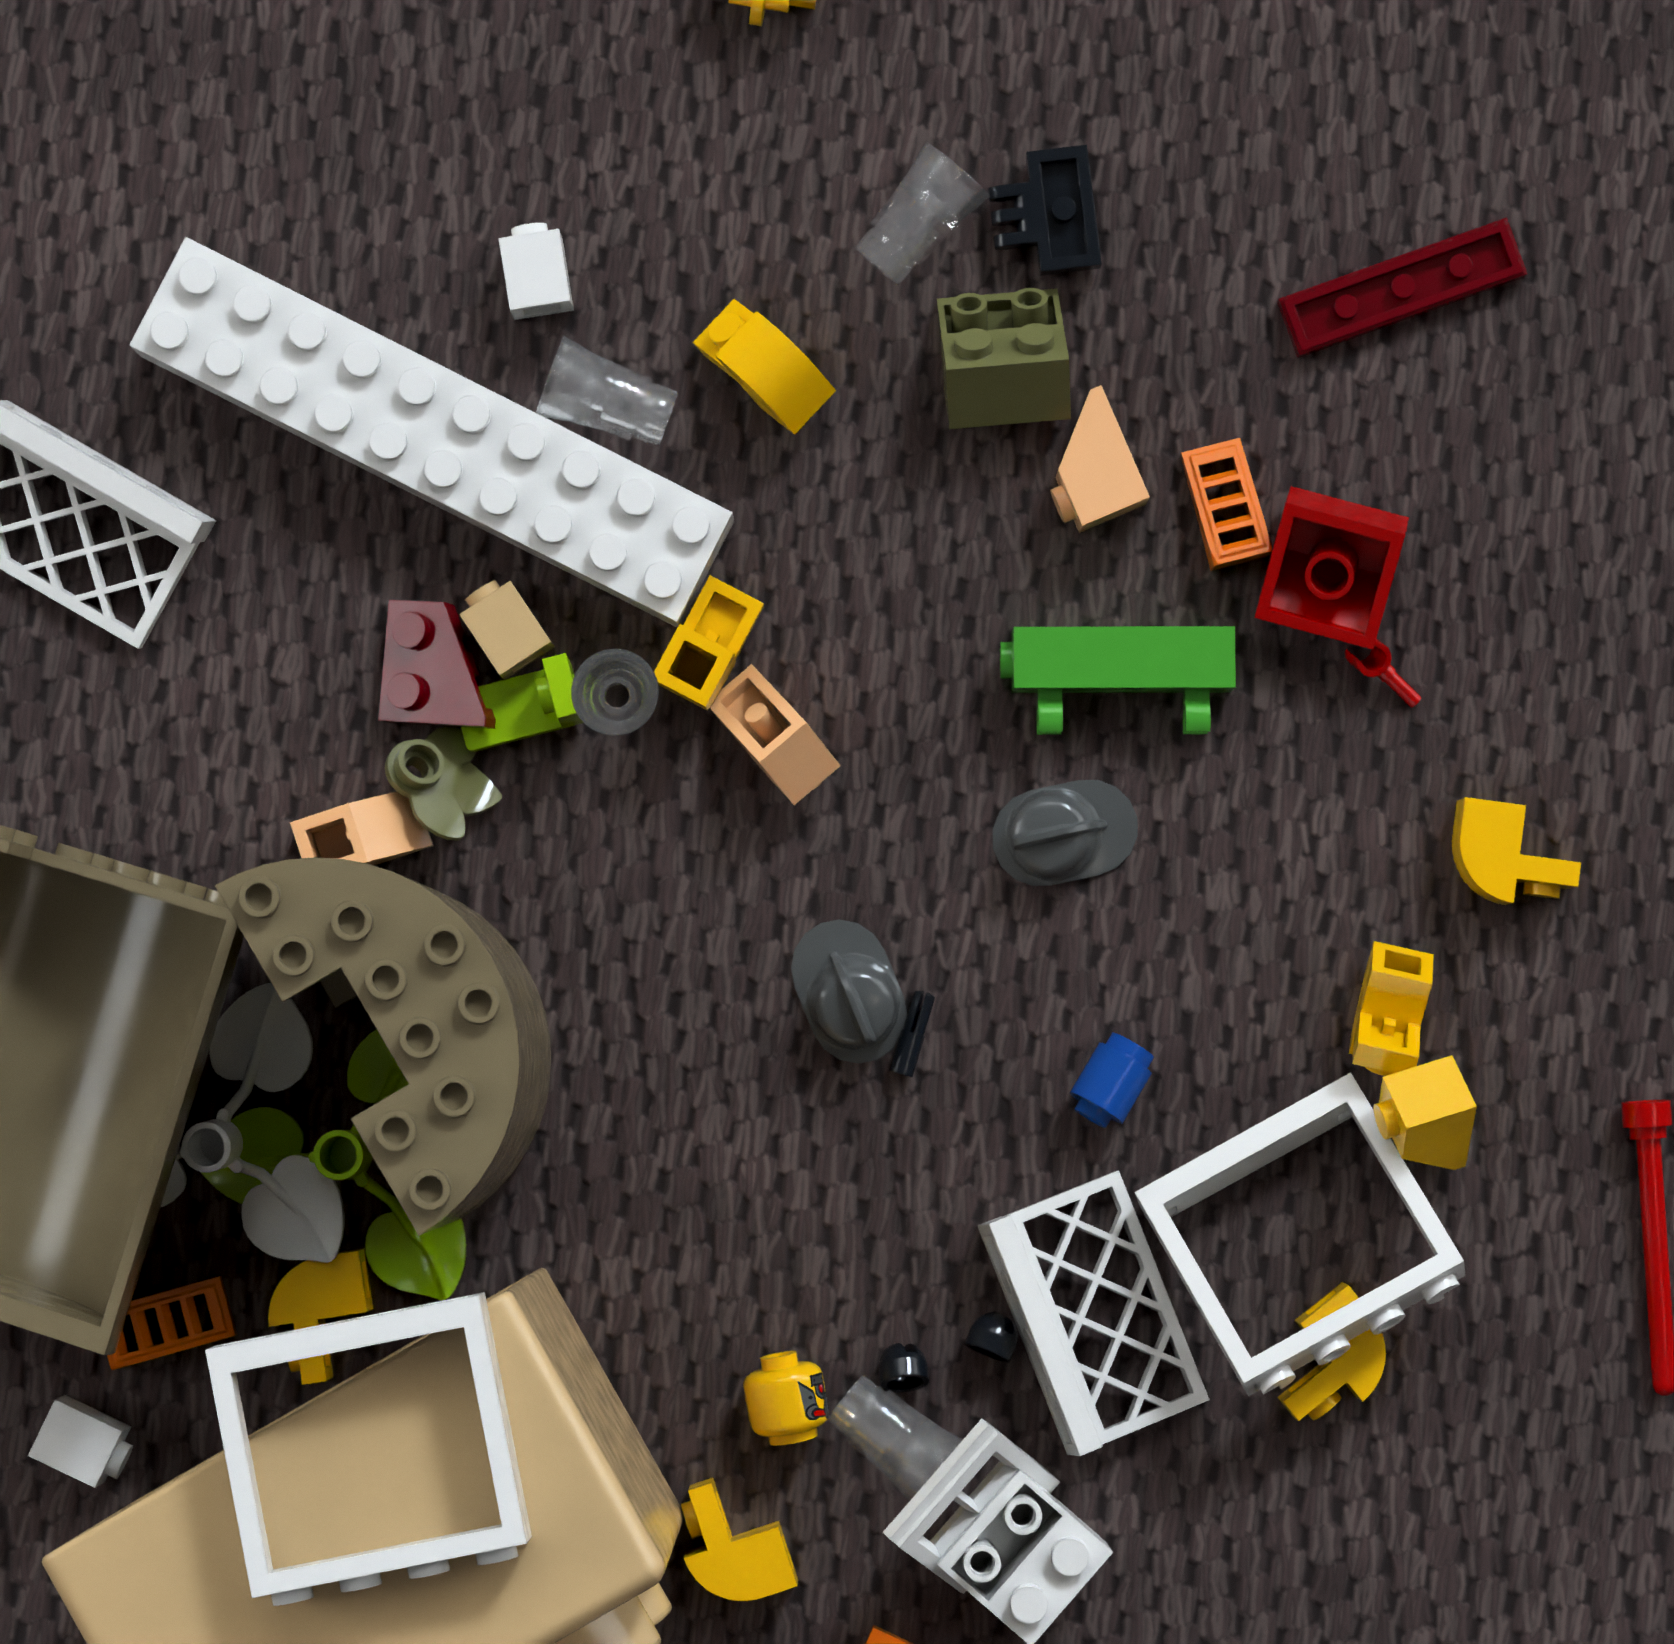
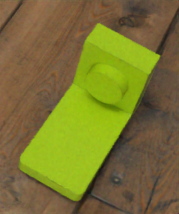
[461,653,586,752]

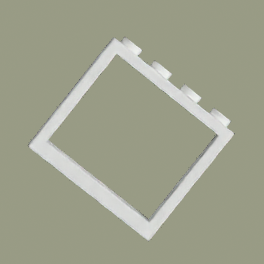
[1135,1072,1465,1396]
[205,1292,532,1606]

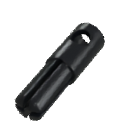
[889,991,935,1077]

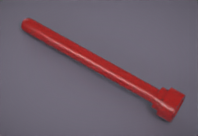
[1621,1099,1674,1396]

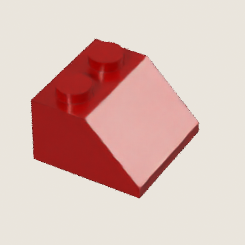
[1254,486,1409,650]

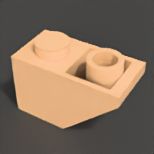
[290,791,434,865]

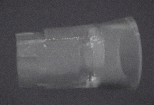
[855,142,990,285]
[536,336,678,446]
[571,649,659,736]
[828,1375,963,1501]

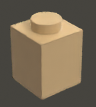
[459,580,555,680]

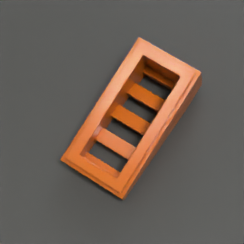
[1180,438,1273,571]
[107,1276,237,1370]

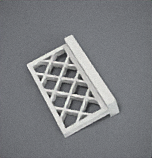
[0,400,216,649]
[977,1170,1209,1456]

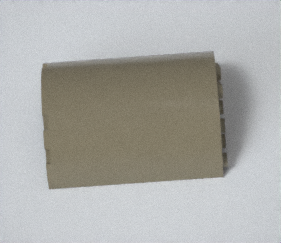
[0,825,244,1355]
[214,857,551,1235]

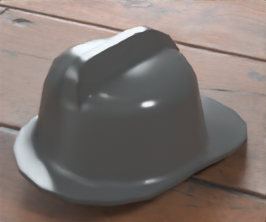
[993,780,1138,886]
[791,919,907,1064]

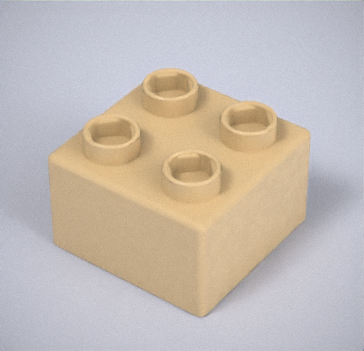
[42,1268,683,1644]

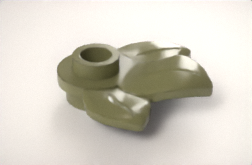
[385,727,502,841]

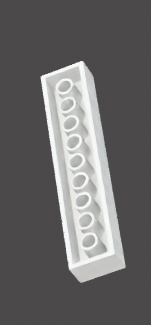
[129,237,734,627]

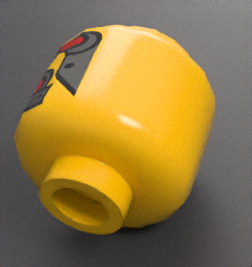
[743,1351,829,1446]

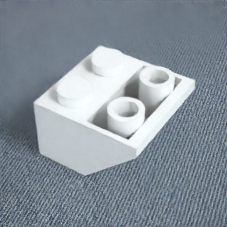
[937,1469,1113,1644]

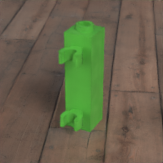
[1000,626,1236,735]

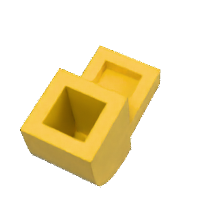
[693,299,836,435]
[651,575,764,710]
[1452,797,1581,905]
[1349,941,1434,1076]
[268,1248,373,1385]
[1278,1282,1386,1421]
[681,1478,798,1601]

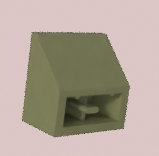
[937,288,1071,429]

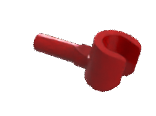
[1345,638,1421,708]

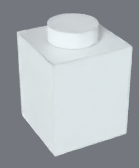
[499,223,574,320]
[28,1395,133,1488]

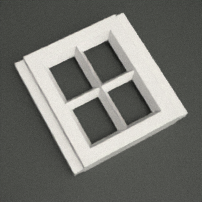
[883,1418,1060,1594]

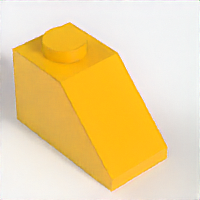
[1373,1055,1477,1170]

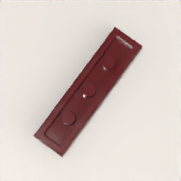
[1277,217,1528,358]

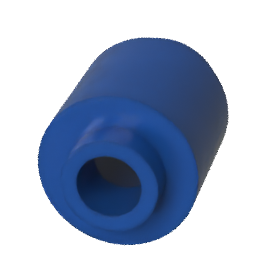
[1070,1032,1154,1128]

